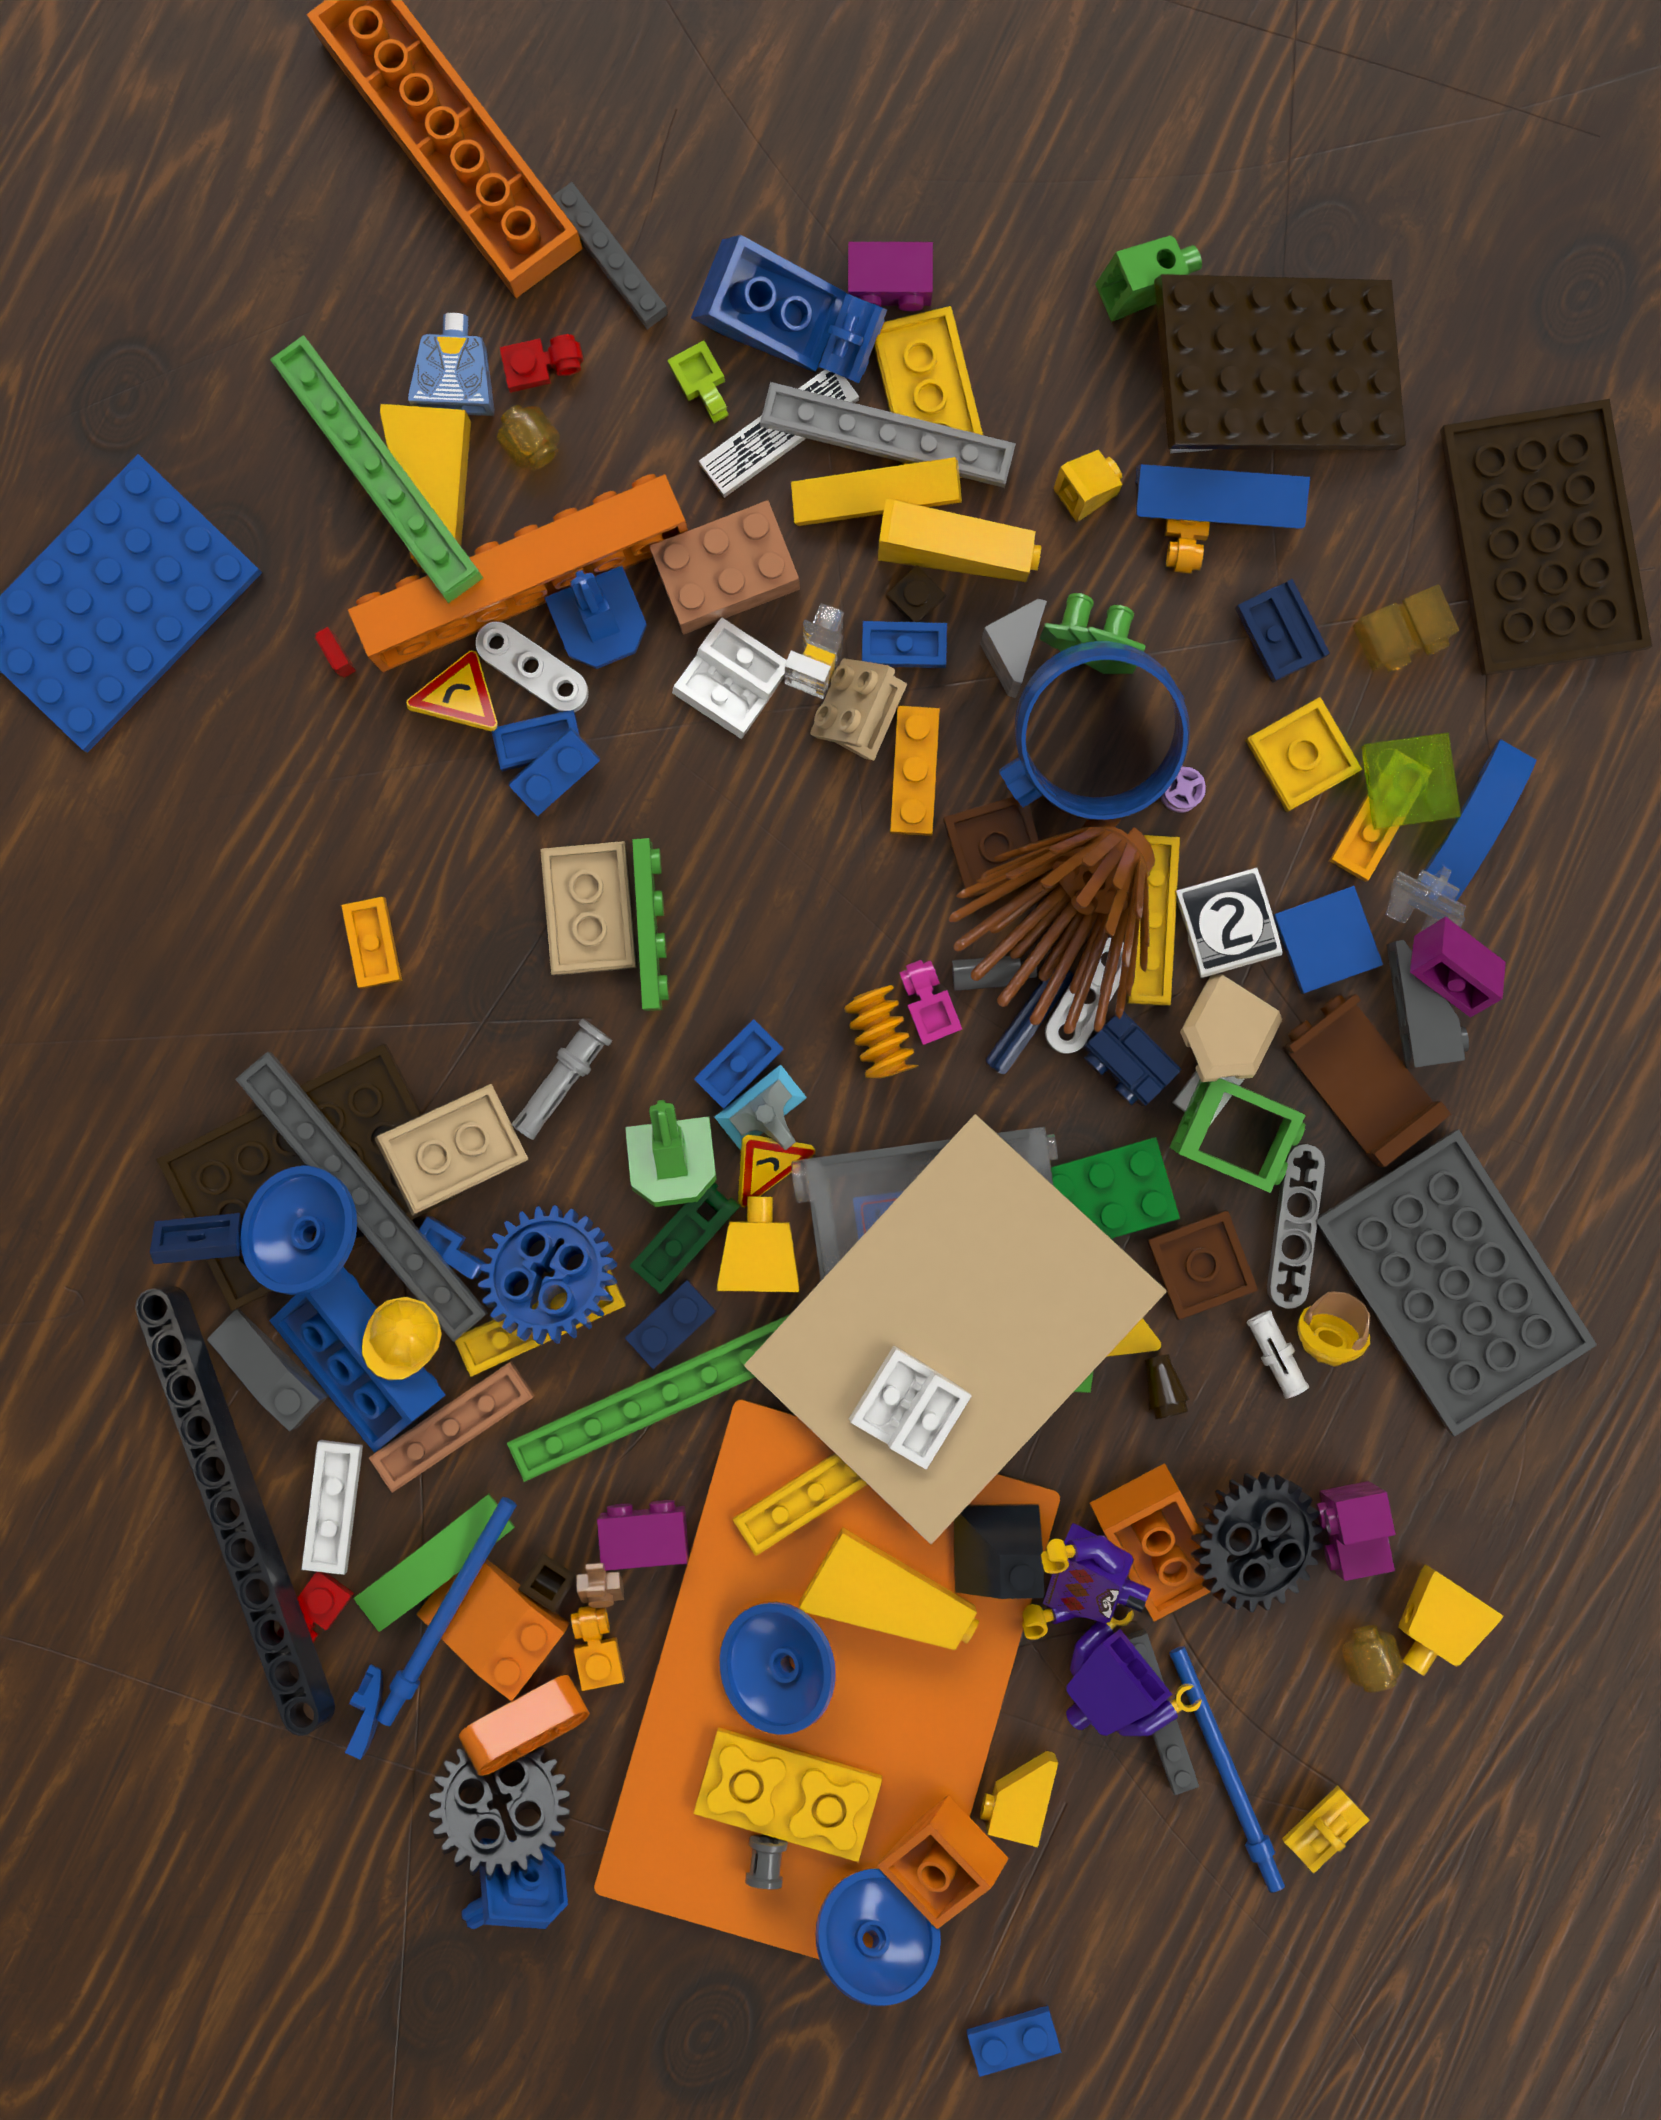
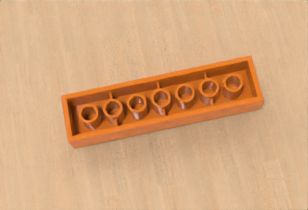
[306,0,583,298]
[348,474,688,672]

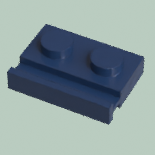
[1235,579,1330,683]

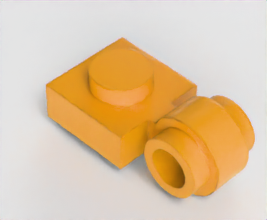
[1164,519,1210,574]
[571,1606,625,1691]

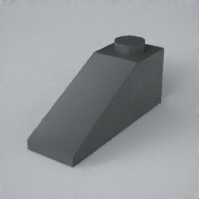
[1386,940,1469,1069]
[207,1309,329,1432]

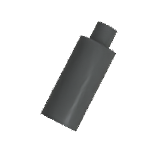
[952,956,1037,991]

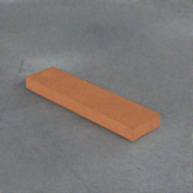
[369,1361,535,1493]

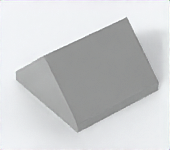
[980,599,1047,698]

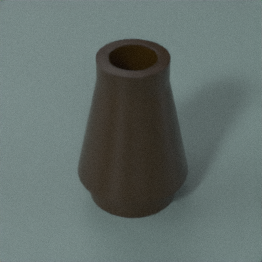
[1144,1354,1190,1420]

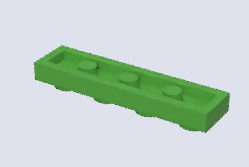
[632,838,669,1011]

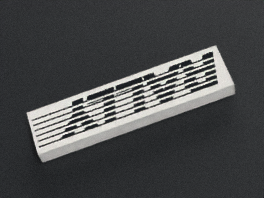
[699,370,859,498]

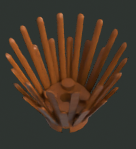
[949,818,1155,1034]

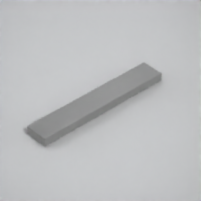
[760,382,1016,488]

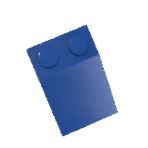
[691,235,846,371]

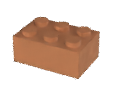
[649,500,800,635]

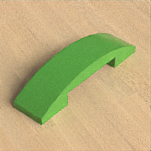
[353,1493,515,1632]

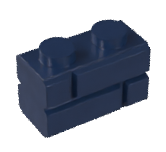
[1083,1012,1182,1106]

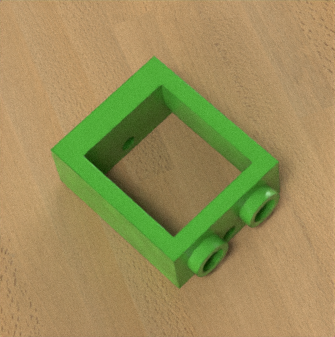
[1169,1078,1305,1193]

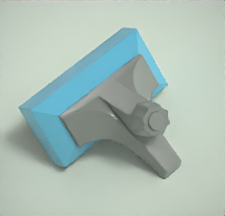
[715,1065,807,1150]

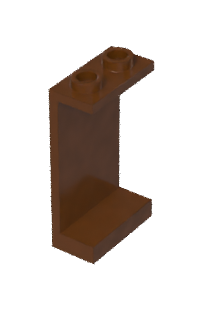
[1282,993,1452,1167]

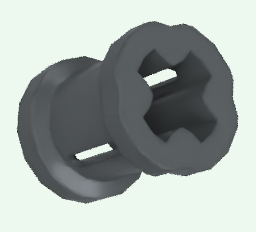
[745,1834,788,1890]

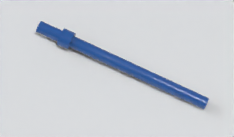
[376,1497,517,1726]
[1169,1646,1285,1893]

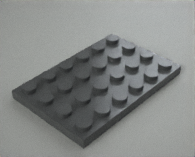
[1315,1129,1597,1437]

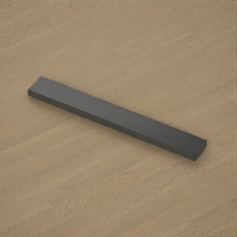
[235,1052,488,1342]

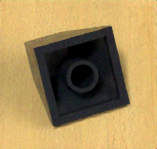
[953,1504,1044,1599]

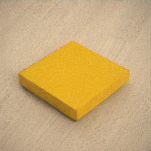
[1245,697,1362,812]

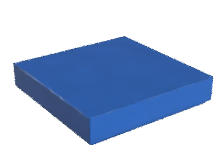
[1273,886,1383,994]

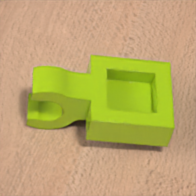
[667,340,729,423]

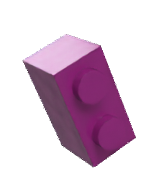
[848,242,933,311]
[1410,916,1506,1018]
[597,1500,689,1571]

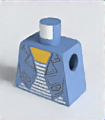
[408,313,494,416]

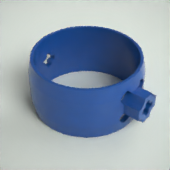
[999,641,1190,820]

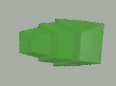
[1039,593,1146,674]

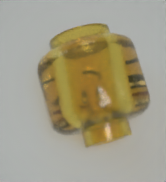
[497,405,560,471]
[1342,1625,1404,1692]

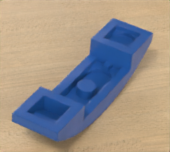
[1416,739,1537,906]

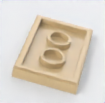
[540,841,637,975]
[375,1084,529,1216]

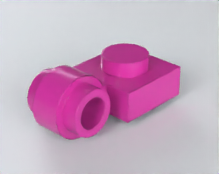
[899,960,962,1045]

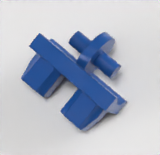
[819,293,887,383]

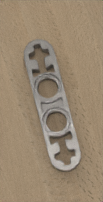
[1267,1144,1325,1309]

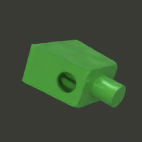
[1095,236,1202,322]

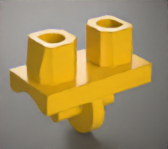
[1282,1785,1369,1873]

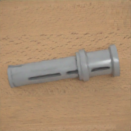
[512,1019,613,1140]

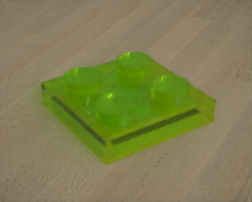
[1361,732,1461,830]

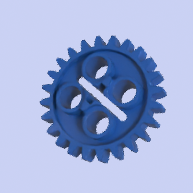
[478,1205,617,1345]

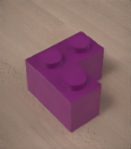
[1316,1481,1396,1581]

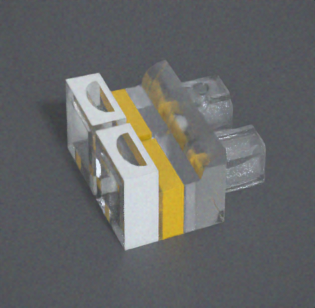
[785,603,845,699]

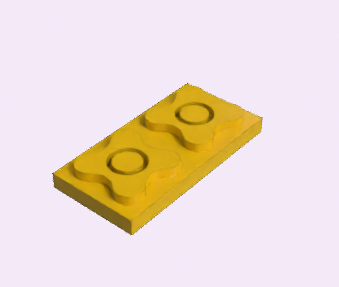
[693,1727,882,1862]

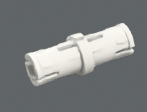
[1247,1310,1309,1399]

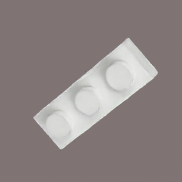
[302,1440,363,1575]

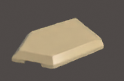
[1180,974,1282,1082]

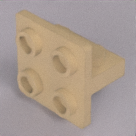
[810,658,907,761]

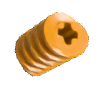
[844,985,919,1078]

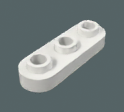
[476,622,589,712]
[1045,938,1124,1054]

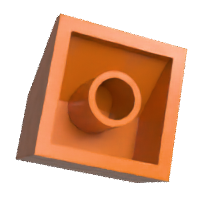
[877,1795,1009,1929]

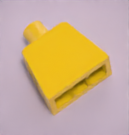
[717,1196,799,1292]
[1398,1564,1503,1676]

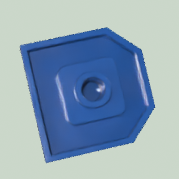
[544,565,647,669]
[461,1838,568,1929]

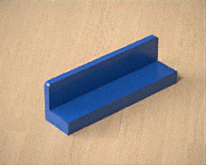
[1135,464,1310,529]

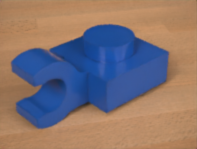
[419,1216,487,1280]

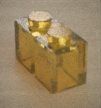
[1353,584,1459,673]

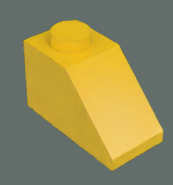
[1053,449,1123,522]
[980,1751,1058,1847]

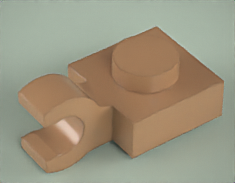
[576,1563,624,1608]

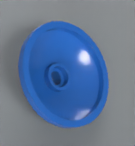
[240,1166,357,1295]
[720,1602,836,1735]
[815,1869,941,2006]

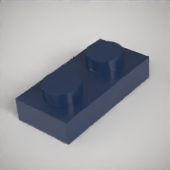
[150,1213,242,1264]
[625,1280,716,1369]

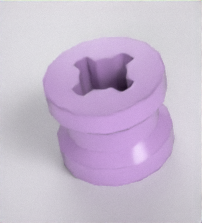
[1160,767,1206,813]

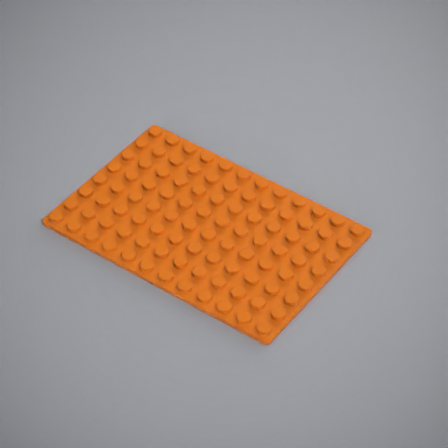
[594,1399,1060,1959]

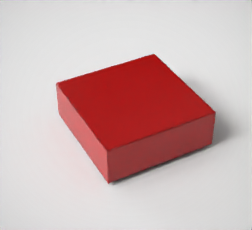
[315,627,356,678]

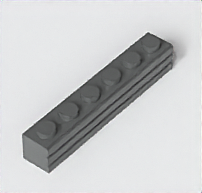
[552,182,668,330]
[1125,1629,1199,1795]

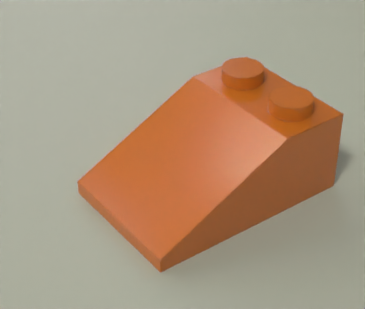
[1090,1463,1210,1622]
[416,1559,570,1702]

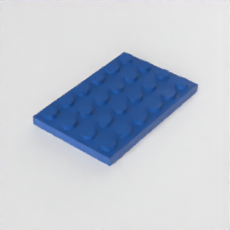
[0,454,262,753]

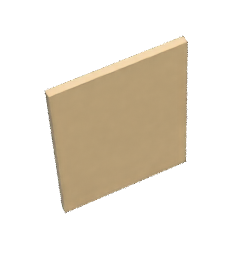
[744,1114,1167,1544]

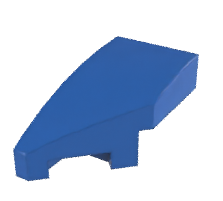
[345,1664,383,1760]

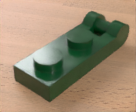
[629,1182,741,1294]

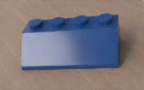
[269,1267,445,1453]

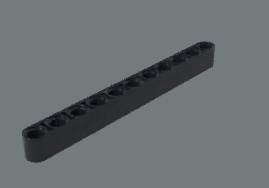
[135,1286,335,1736]

